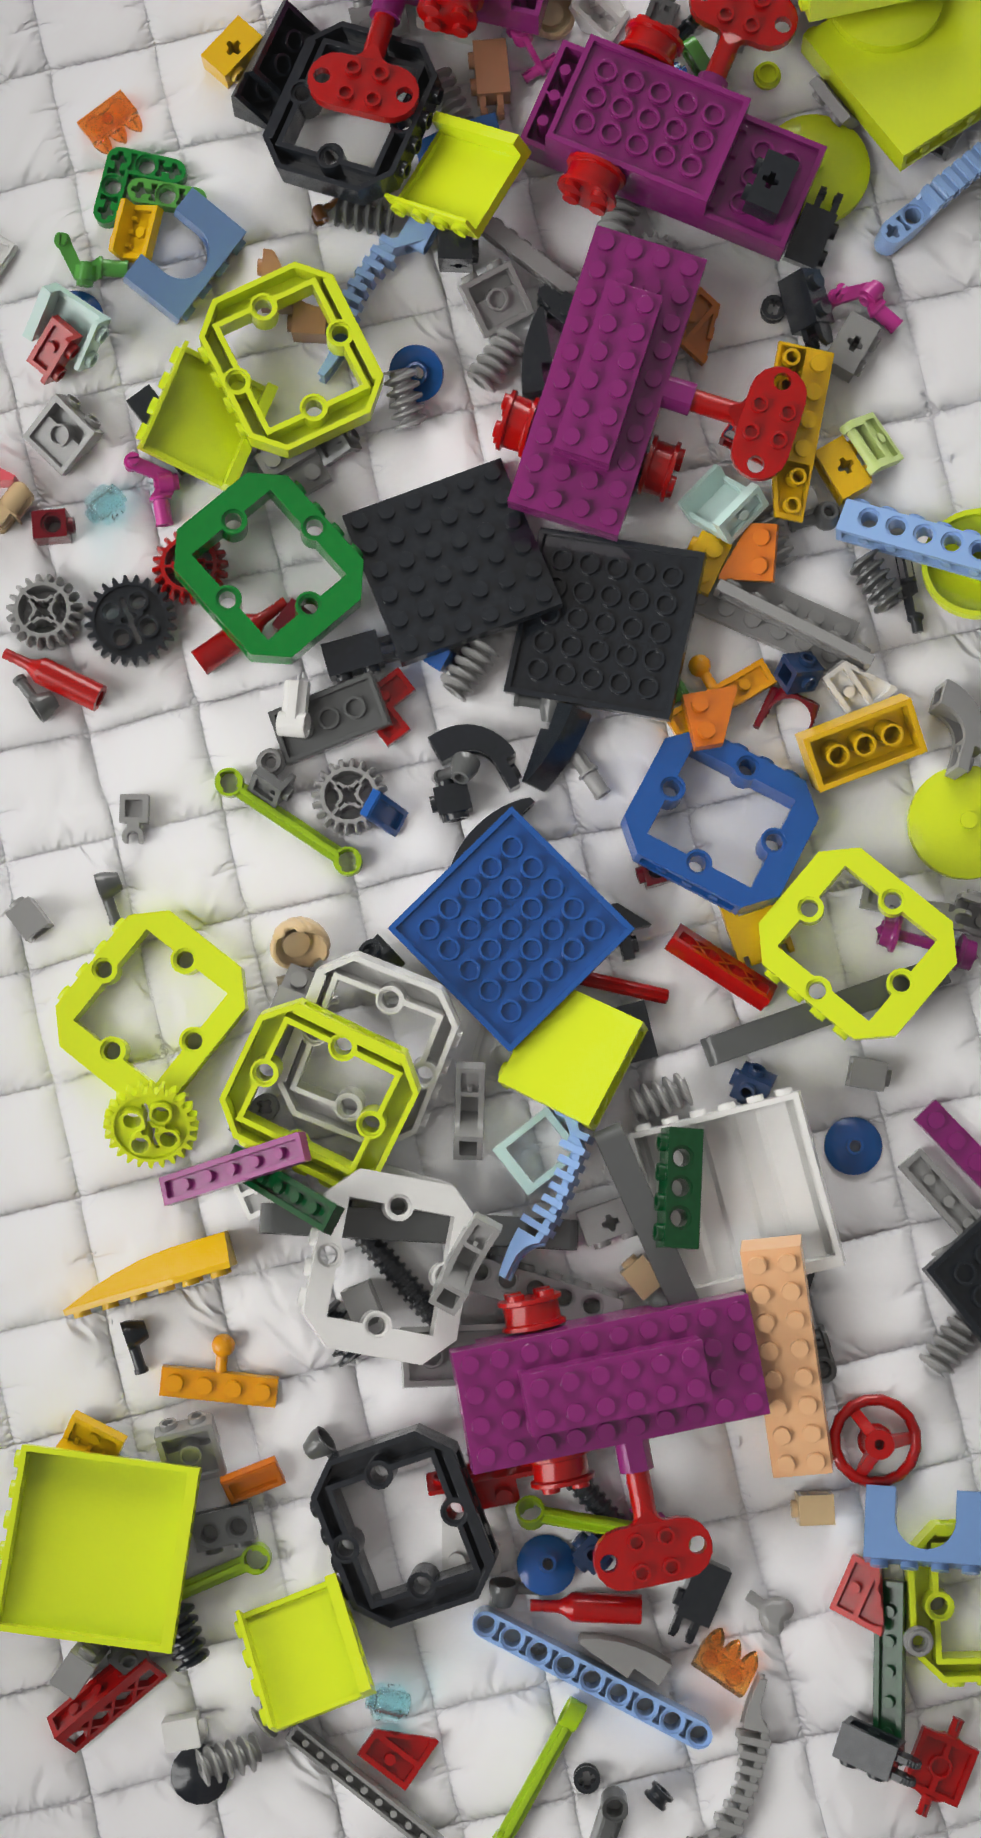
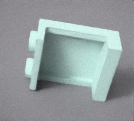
[22,282,111,372]
[678,464,769,545]

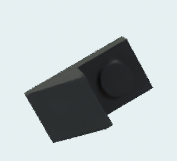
[611,903,652,962]

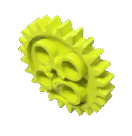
[103,1080,199,1169]

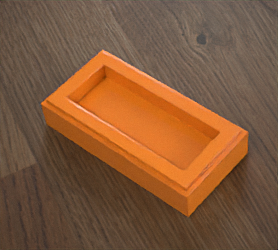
[220,1455,286,1505]

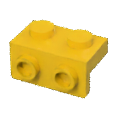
[108,198,164,263]
[687,530,733,597]
[56,1409,128,1456]

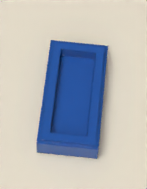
[359,788,409,837]

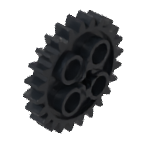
[84,575,178,668]

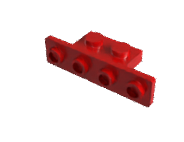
[426,1463,533,1511]

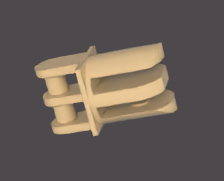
[0,481,34,534]

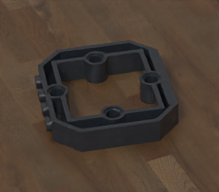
[262,21,444,206]
[310,1423,499,1628]

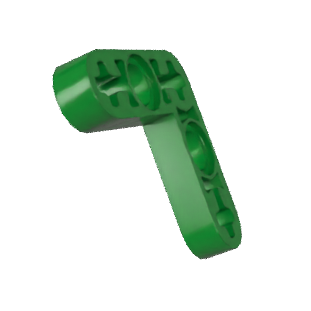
[93,147,188,229]

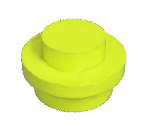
[753,61,781,90]

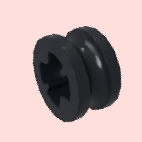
[760,295,785,324]
[573,1763,600,1794]
[644,1780,674,1811]

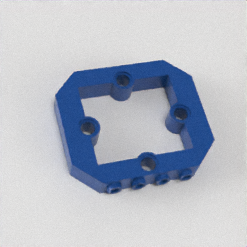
[620,732,819,915]

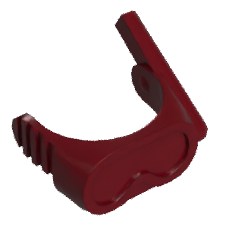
[753,686,820,730]

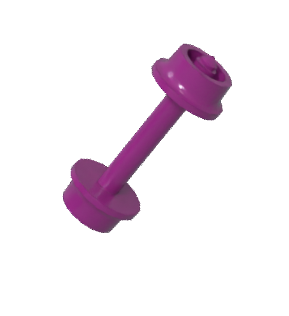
[875,915,978,971]

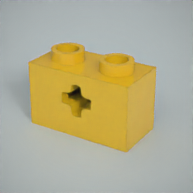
[201,15,263,89]
[813,435,873,507]

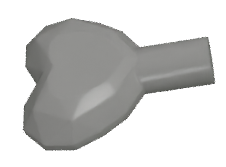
[745,1590,794,1636]

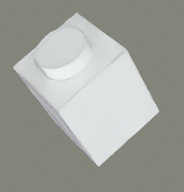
[161,1710,208,1754]

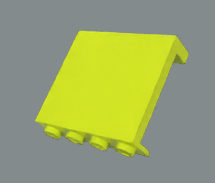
[384,111,532,239]
[135,340,278,491]
[498,990,648,1132]
[234,1573,377,1733]

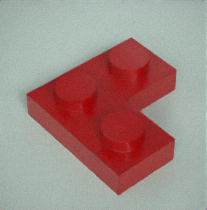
[376,667,416,748]

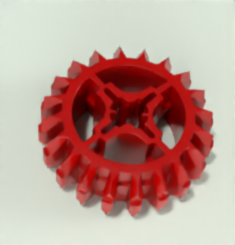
[152,531,229,606]

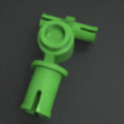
[54,232,129,288]

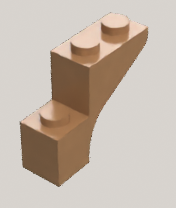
[257,249,328,344]

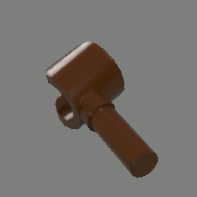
[311,198,338,227]

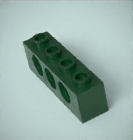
[652,1127,704,1250]

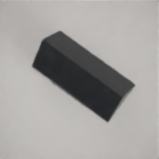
[231,0,320,129]

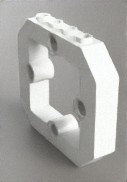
[276,950,463,1143]
[297,1168,474,1365]

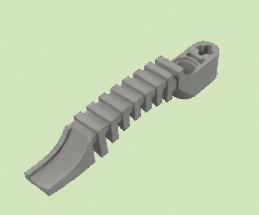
[686,1672,771,1838]

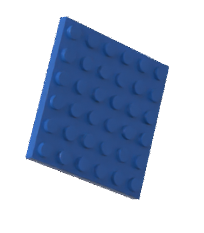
[388,806,635,1053]

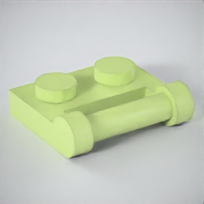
[839,412,904,476]

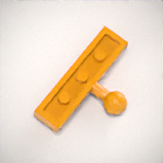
[667,654,777,735]
[159,1334,279,1408]

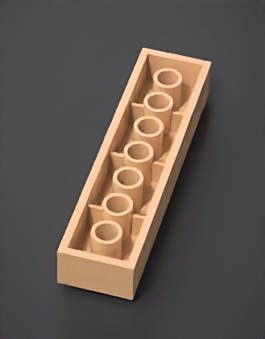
[740,1234,833,1478]

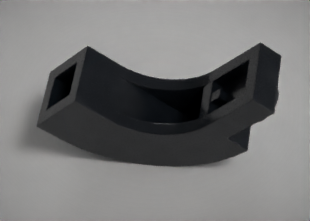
[428,724,522,793]

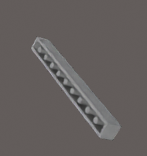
[481,216,578,296]
[285,1723,444,1838]

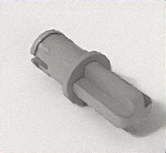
[570,745,611,800]

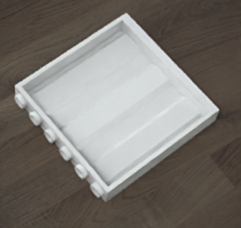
[627,1086,846,1299]

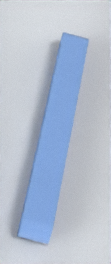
[472,1605,713,1750]

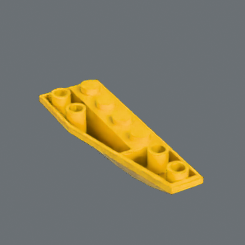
[772,341,834,523]
[63,1230,238,1319]

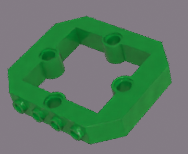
[174,472,364,665]

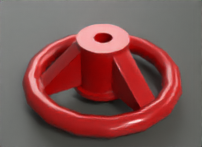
[829,1394,922,1487]

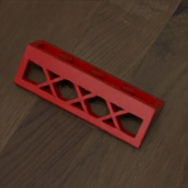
[664,923,778,1011]
[46,1651,167,1754]

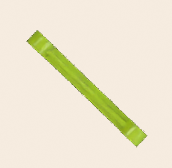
[215,768,363,877]
[515,1495,691,1548]
[182,1542,272,1600]
[492,1696,587,1838]

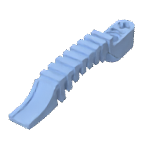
[874,142,981,256]
[317,217,439,384]
[499,1110,595,1281]

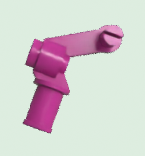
[506,28,556,84]
[827,280,903,334]
[123,452,180,527]

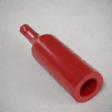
[191,597,288,675]
[2,648,107,711]
[530,1591,642,1625]

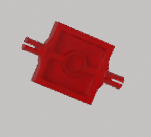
[904,1716,980,1818]

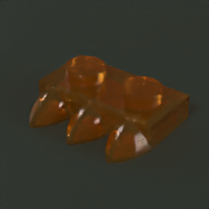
[76,89,143,155]
[691,1628,758,1698]

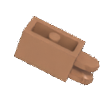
[468,38,511,120]

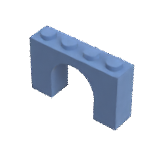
[123,187,247,325]
[863,1484,981,1575]

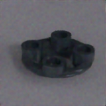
[170,1744,229,1805]

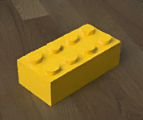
[794,693,928,793]

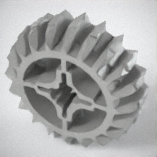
[6,574,84,651]
[311,758,388,836]

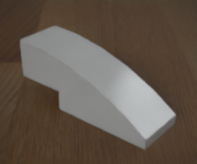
[578,1632,672,1686]

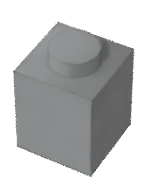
[5,896,54,943]
[845,1056,892,1092]

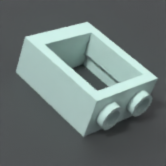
[492,1106,571,1196]

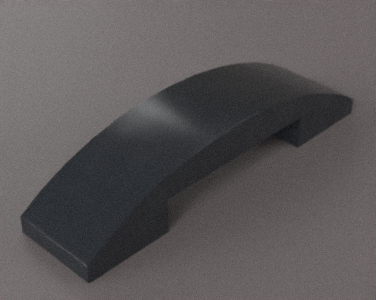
[451,797,535,865]

